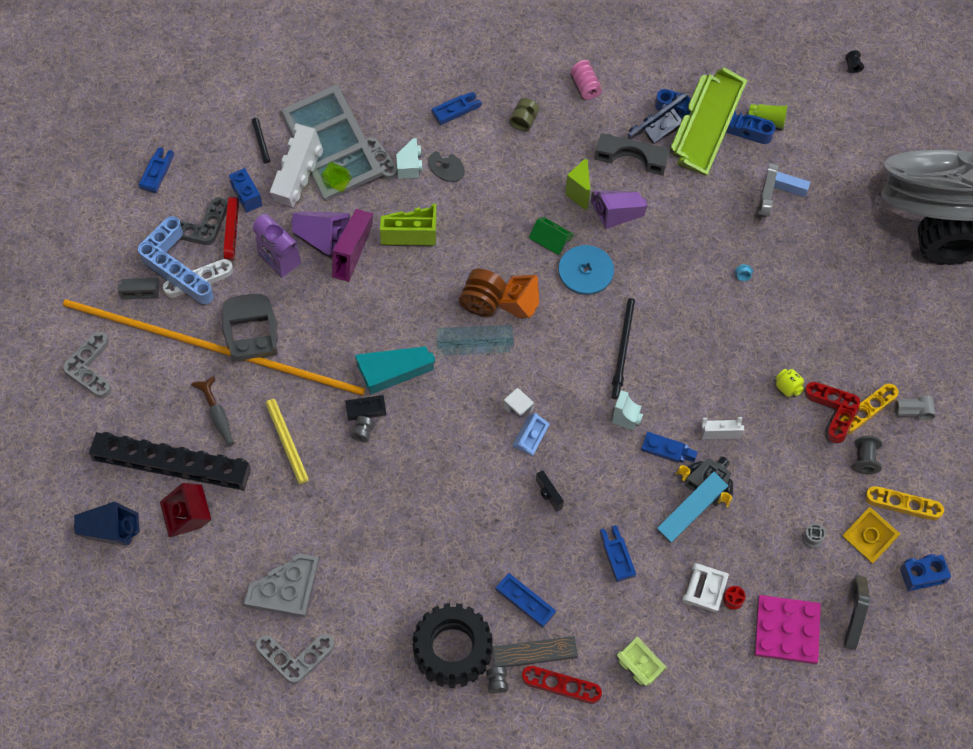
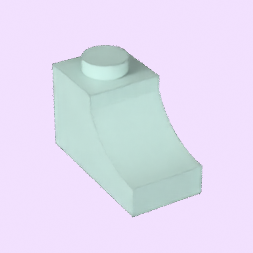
[612,390,643,430]

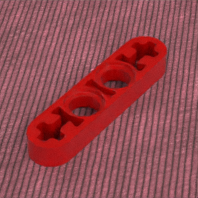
[224,197,239,260]
[522,666,602,704]

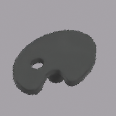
[429,152,465,182]

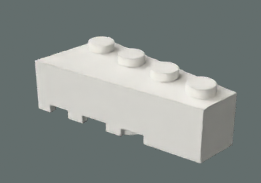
[270,123,323,207]

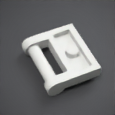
[682,563,729,613]

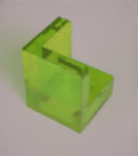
[321,161,352,192]

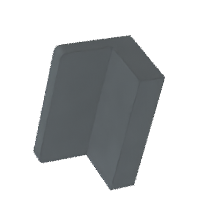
[118,278,159,300]

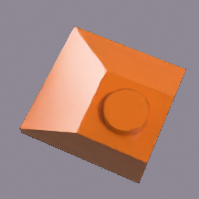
[498,275,539,318]

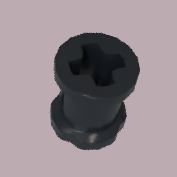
[845,50,864,73]

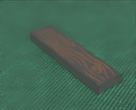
[492,636,578,668]

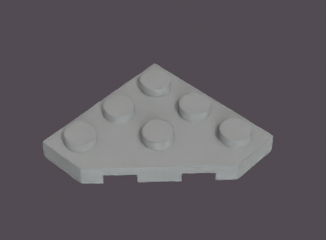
[244,554,319,617]

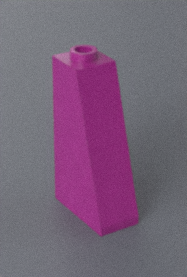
[332,209,373,282]

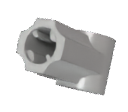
[895,395,936,420]

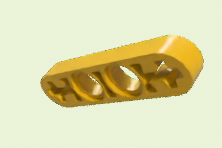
[838,383,899,434]
[865,486,944,521]

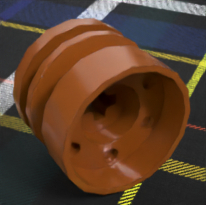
[458,268,506,317]

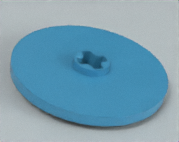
[559,245,614,295]

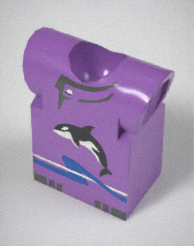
[253,214,301,278]

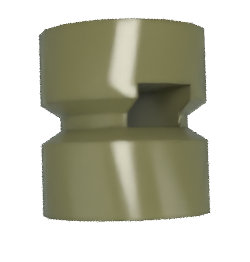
[509,98,540,132]

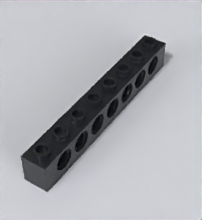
[89,432,251,491]

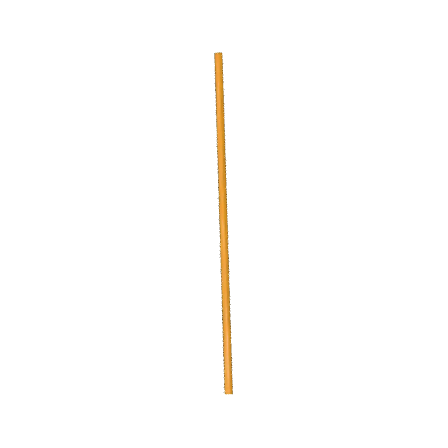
[63,299,365,396]

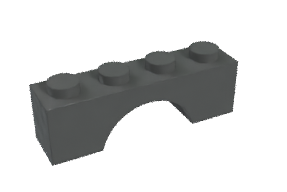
[594,133,670,176]

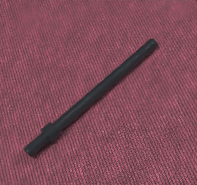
[611,298,635,400]

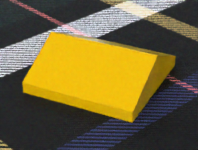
[842,507,901,563]

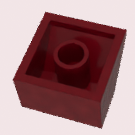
[160,483,212,537]

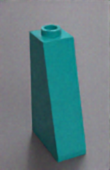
[355,346,436,395]

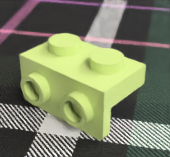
[617,637,667,686]

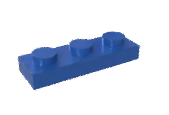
[496,573,556,628]

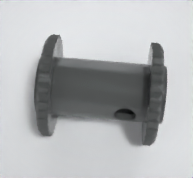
[854,436,882,475]

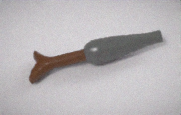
[191,376,234,447]

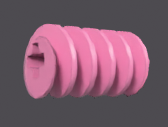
[571,60,602,100]

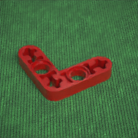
[805,382,860,443]

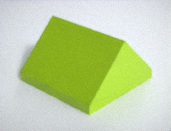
[565,159,590,209]

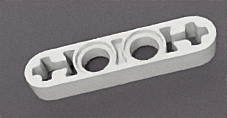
[163,259,233,298]

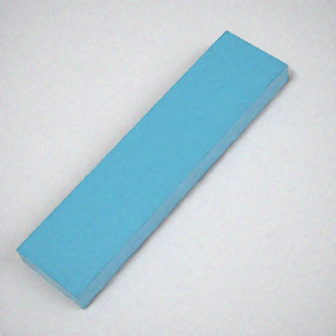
[657,472,729,543]

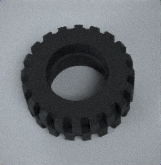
[917,217,973,265]
[412,603,492,688]

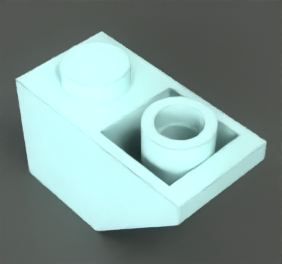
[396,138,423,179]

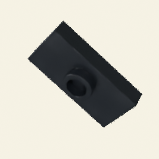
[345,395,386,421]
[536,470,564,512]

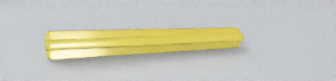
[266,399,308,484]

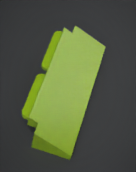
[671,67,748,175]

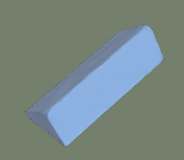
[774,172,810,197]
[512,413,550,456]

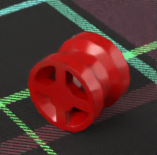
[723,586,746,610]

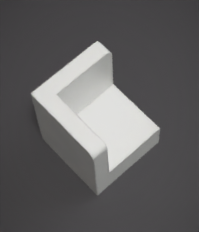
[503,388,534,416]

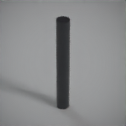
[252,118,270,164]

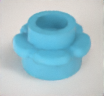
[735,264,753,281]

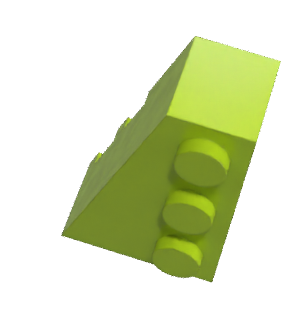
[380,203,437,245]

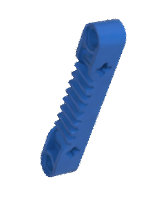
[655,89,775,144]

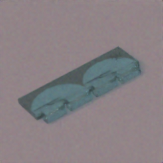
[437,325,514,355]

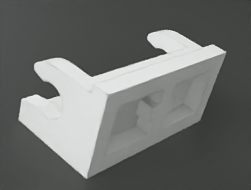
[701,417,744,440]

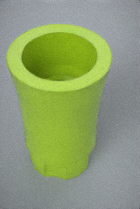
[748,104,788,129]

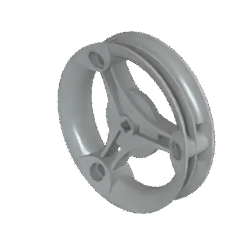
[881,150,973,221]

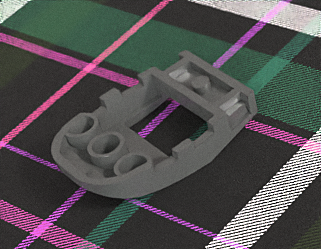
[222,294,278,361]

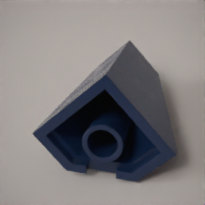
[74,501,140,546]

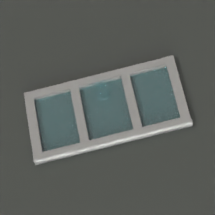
[281,84,383,201]

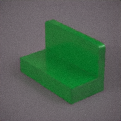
[529,217,574,255]

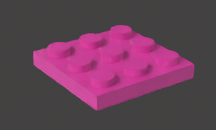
[755,595,821,664]

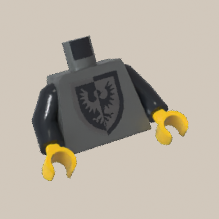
[675,456,733,507]

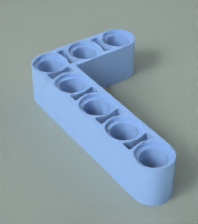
[138,216,214,304]

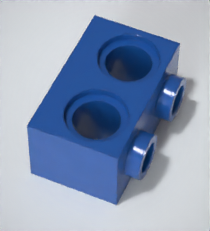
[229,168,263,213]
[900,554,951,592]

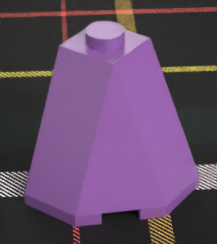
[591,190,647,229]
[291,211,350,255]

